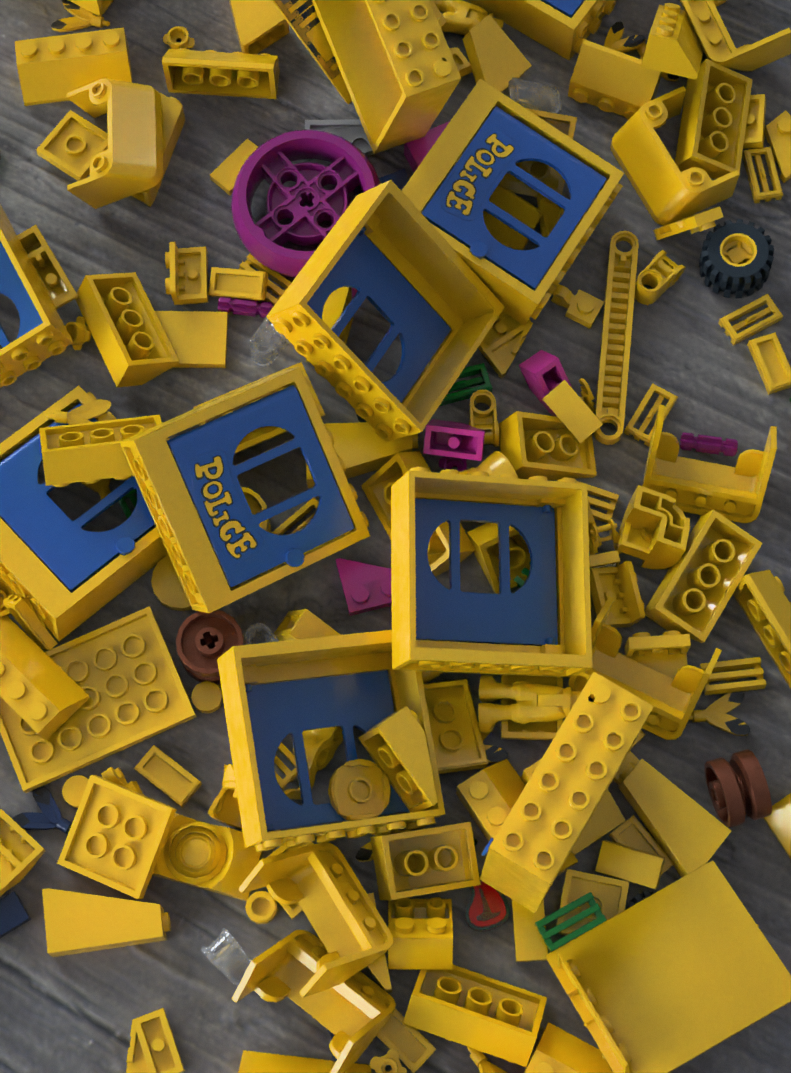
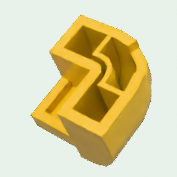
[617,485,690,569]

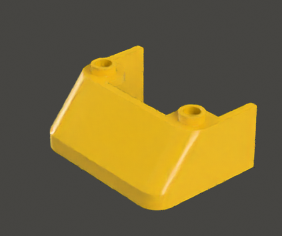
[680,0,791,72]
[67,78,163,209]
[611,86,740,226]
[642,404,777,523]
[569,597,722,740]
[238,842,393,998]
[232,930,396,1073]

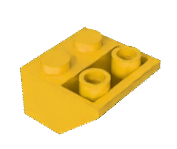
[388,897,453,970]

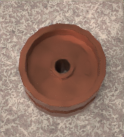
[176,610,245,684]
[704,749,772,828]

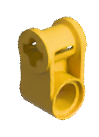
[634,250,686,305]
[468,389,499,447]

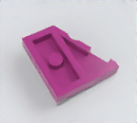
[335,558,392,616]

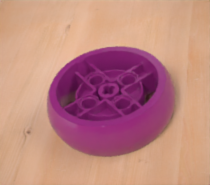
[231,129,381,278]

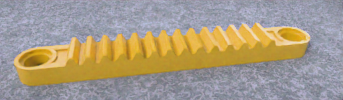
[594,231,639,445]

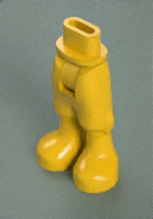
[432,0,504,36]
[478,675,582,733]

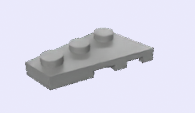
[304,119,388,167]

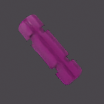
[218,297,274,318]
[679,432,738,457]

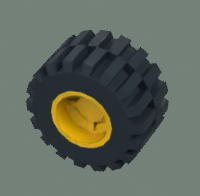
[699,219,774,299]

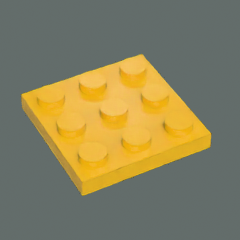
[57,775,177,899]

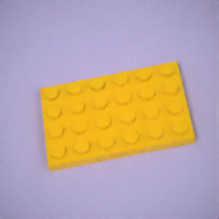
[0,606,197,793]

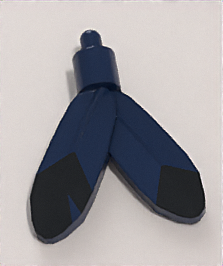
[13,786,72,834]

